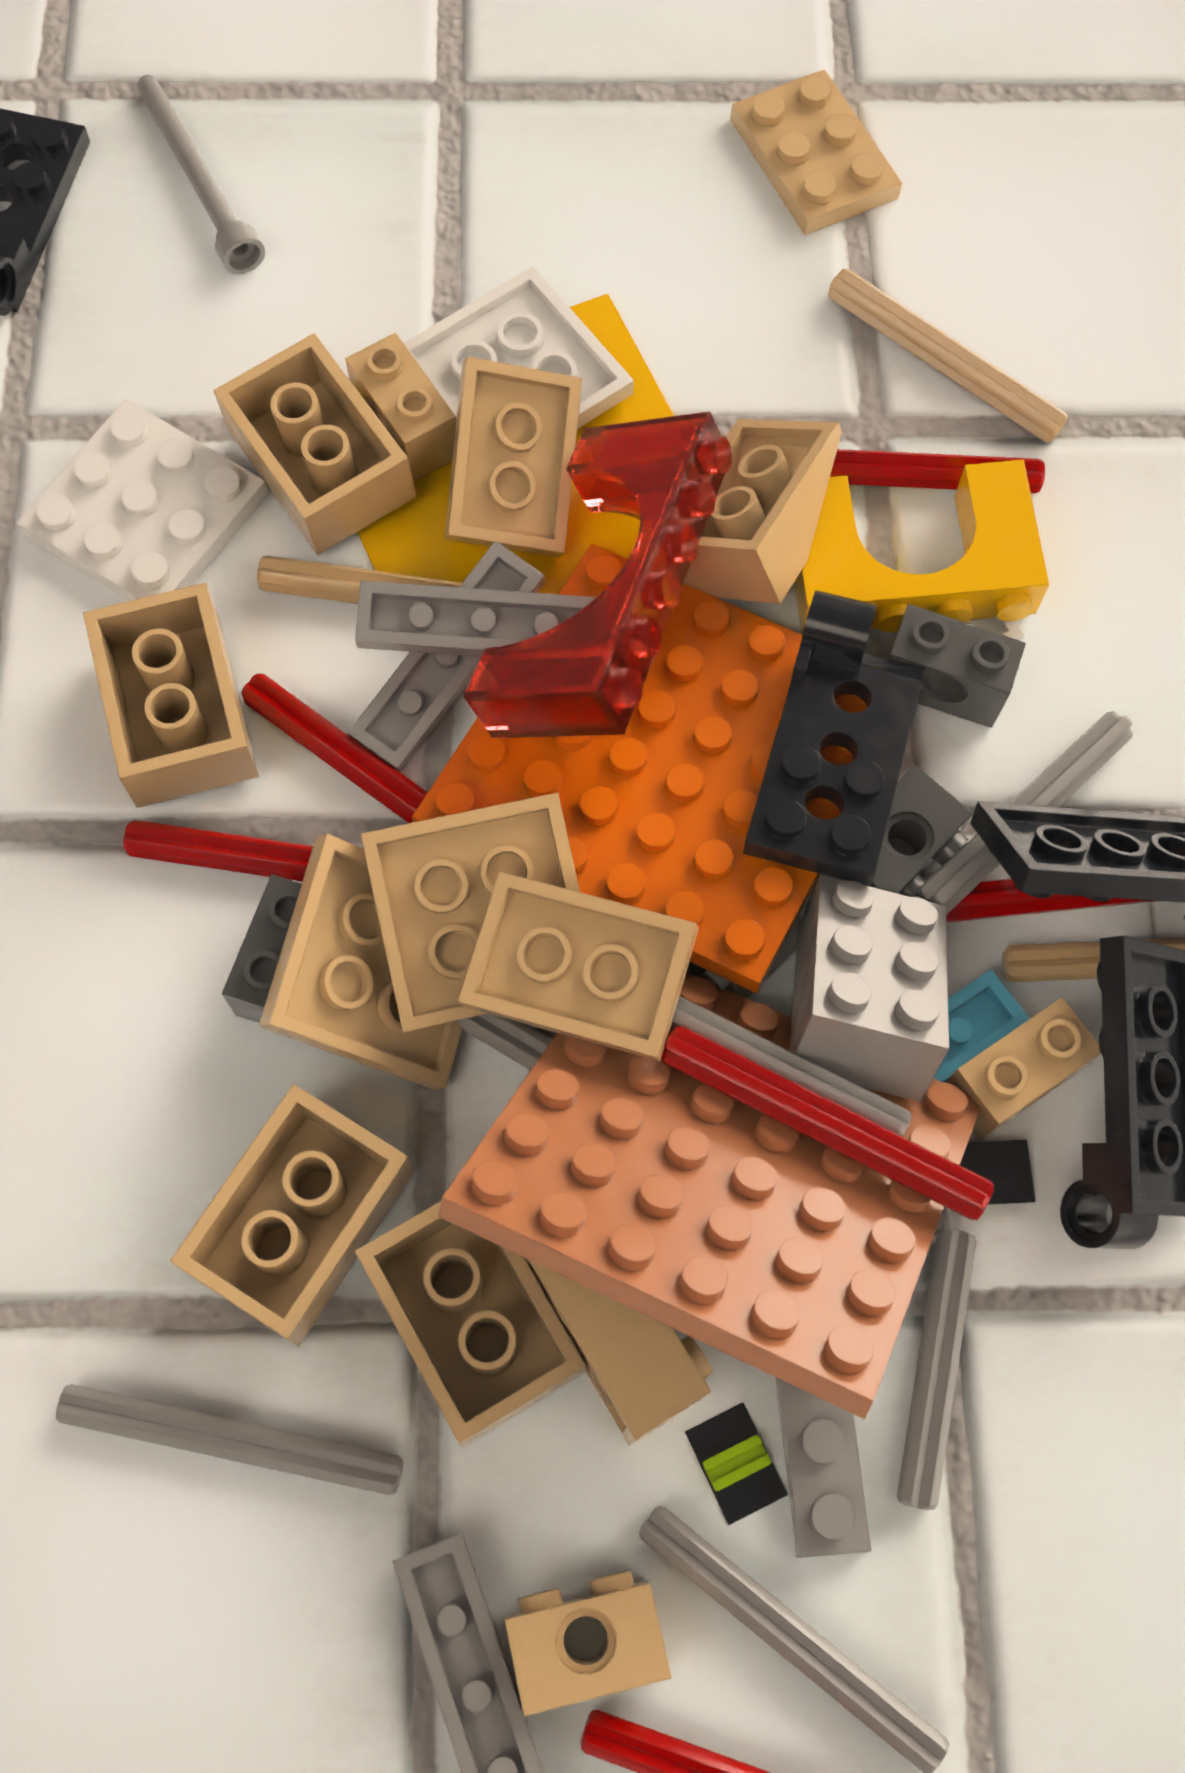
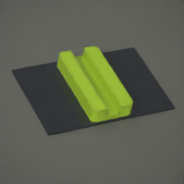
[960,1140,1035,1205]
[685,1402,788,1525]

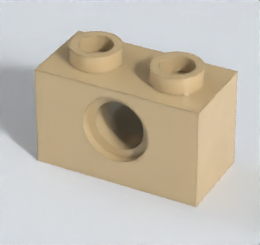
[345,332,456,482]
[945,997,1101,1141]
[505,1570,672,1716]

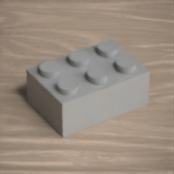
[789,874,949,1102]

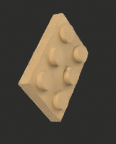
[730,69,902,235]
[444,356,582,557]
[458,871,699,1061]

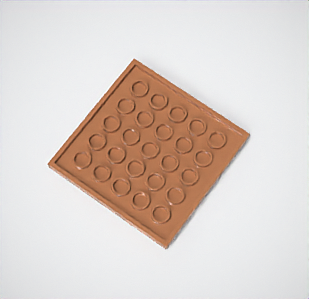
[439,972,980,1419]

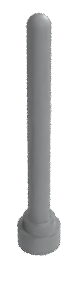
[138,75,265,274]

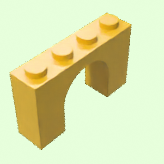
[794,460,1050,635]

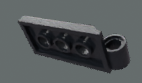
[0,108,90,316]
[743,590,925,887]
[970,801,1185,920]
[1060,936,1185,1249]

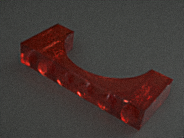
[463,411,732,738]

